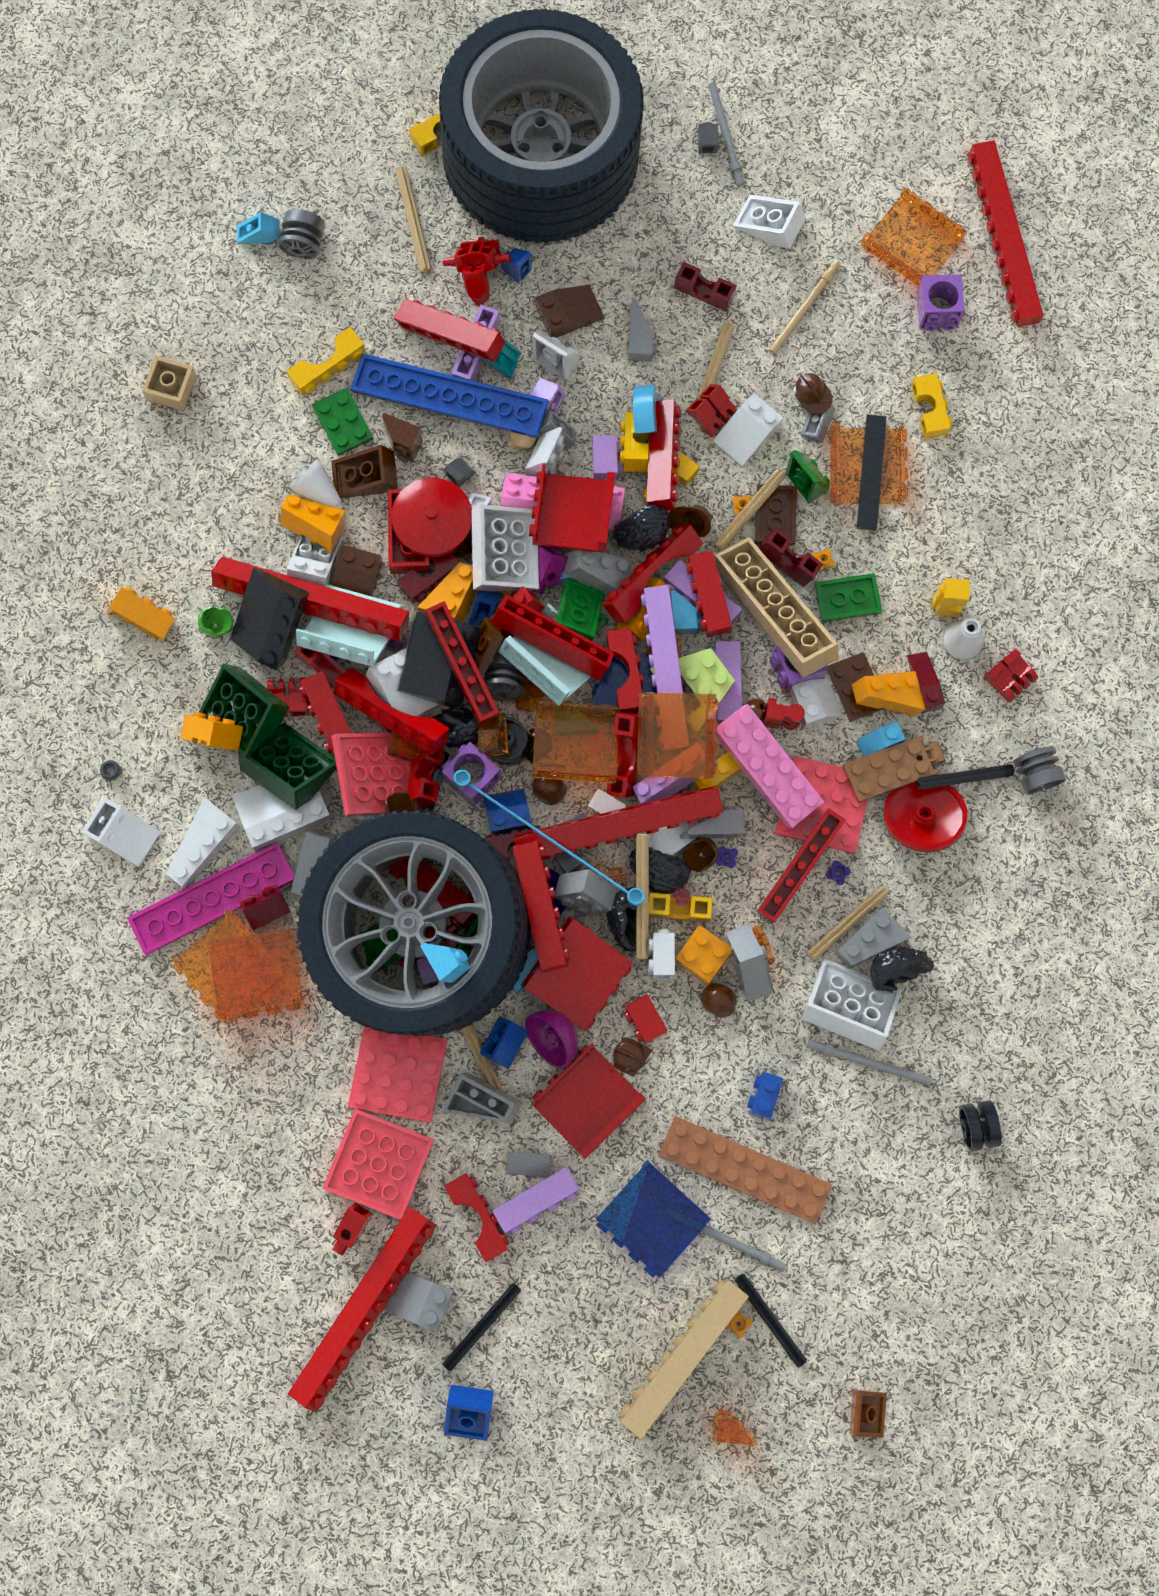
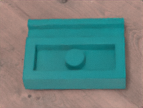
[480,337,522,378]

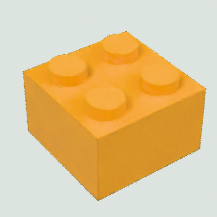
[675,925,731,986]

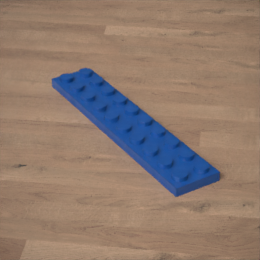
[350,354,549,439]

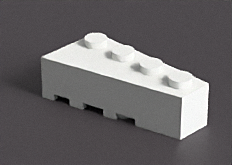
[166,797,239,889]

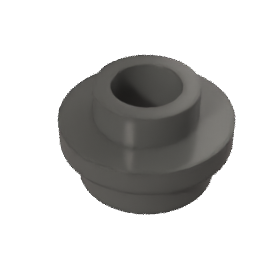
[100,760,121,781]

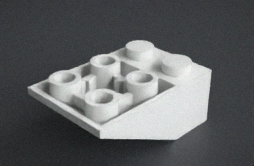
[525,427,565,476]
[287,535,343,586]
[82,797,161,867]

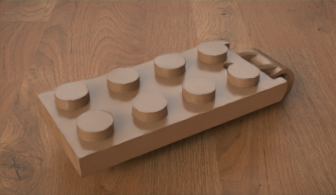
[842,735,946,803]

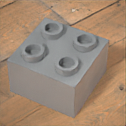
[555,869,617,916]

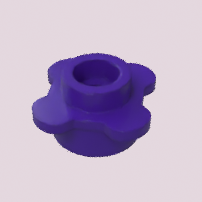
[716,846,738,868]
[826,861,851,885]

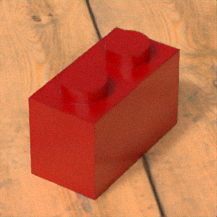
[623,994,668,1045]

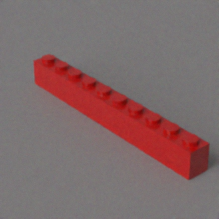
[967,140,1044,327]
[211,556,409,641]
[514,785,724,859]
[288,1207,437,1412]

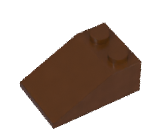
[535,285,605,338]
[331,445,398,498]
[331,545,383,597]

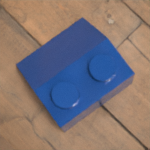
[483,788,532,834]
[444,1385,494,1441]

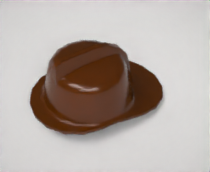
[793,372,833,414]
[668,505,713,537]
[612,1037,653,1077]

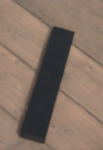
[856,414,887,531]

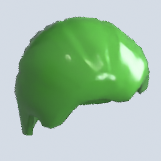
[198,606,233,637]

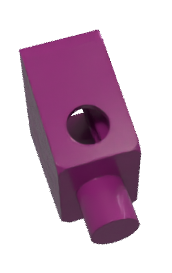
[532,545,568,594]

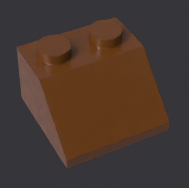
[382,413,423,462]

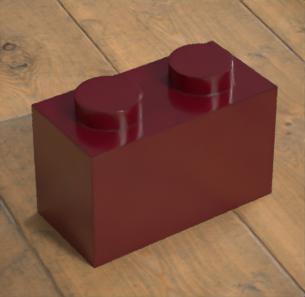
[239,884,291,931]

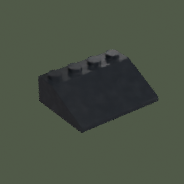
[230,567,310,670]
[397,612,481,708]

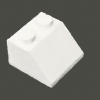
[790,678,842,729]

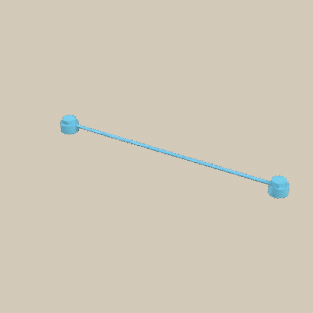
[454,770,644,906]

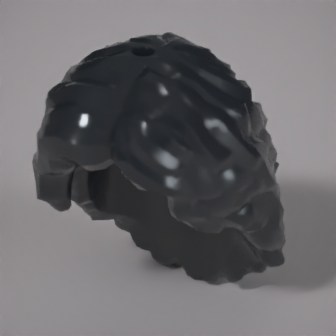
[613,505,670,552]
[432,703,487,748]
[629,847,691,894]
[607,887,636,952]
[870,946,934,993]

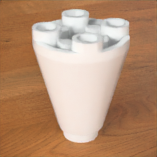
[288,459,344,509]
[943,618,984,660]

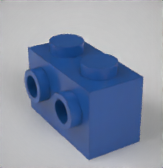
[480,1017,528,1069]
[747,1072,783,1120]

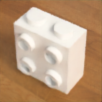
[648,929,675,980]

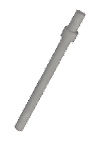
[708,82,744,187]
[807,1039,930,1085]
[666,1208,786,1272]

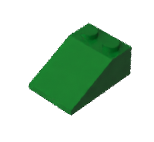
[785,450,830,504]

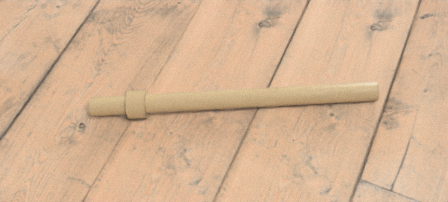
[769,260,841,355]

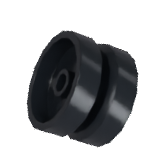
[483,716,532,767]
[959,1100,1002,1152]

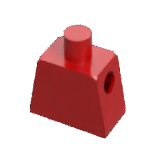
[332,1203,373,1256]

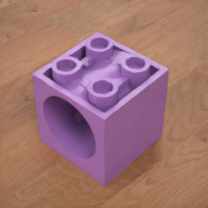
[917,275,964,331]
[770,645,828,693]
[442,742,501,807]

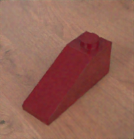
[907,652,945,713]

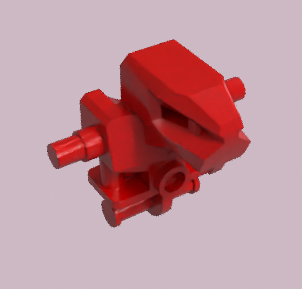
[443,237,511,306]

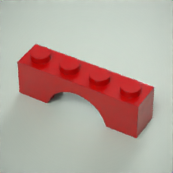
[606,627,647,713]
[606,712,644,798]
[444,1173,510,1262]

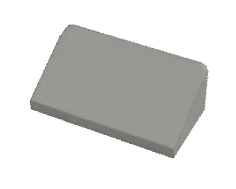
[801,405,835,444]
[540,409,575,450]
[506,1152,550,1177]

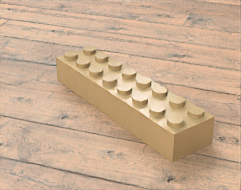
[715,537,839,678]
[619,1280,749,1439]

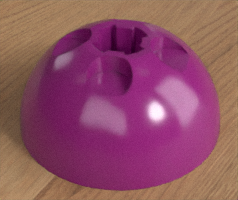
[525,1010,578,1069]

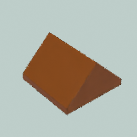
[849,1389,887,1438]

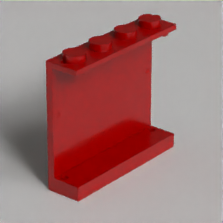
[529,464,615,553]
[520,917,633,1031]
[532,1043,646,1159]

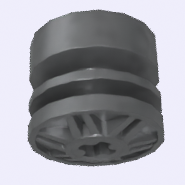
[278,209,325,259]
[484,651,525,701]
[1013,746,1067,794]

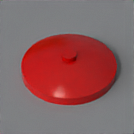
[391,478,472,557]
[883,782,967,852]

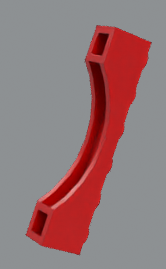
[602,525,704,623]
[294,646,391,733]
[334,668,450,756]

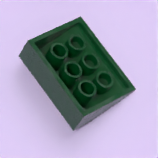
[199,663,289,758]
[238,722,337,810]

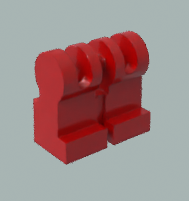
[685,384,737,437]
[984,648,1038,702]
[267,677,309,717]
[762,698,805,730]

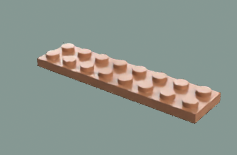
[658,1116,832,1225]

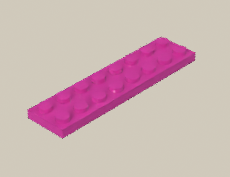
[127,842,295,955]

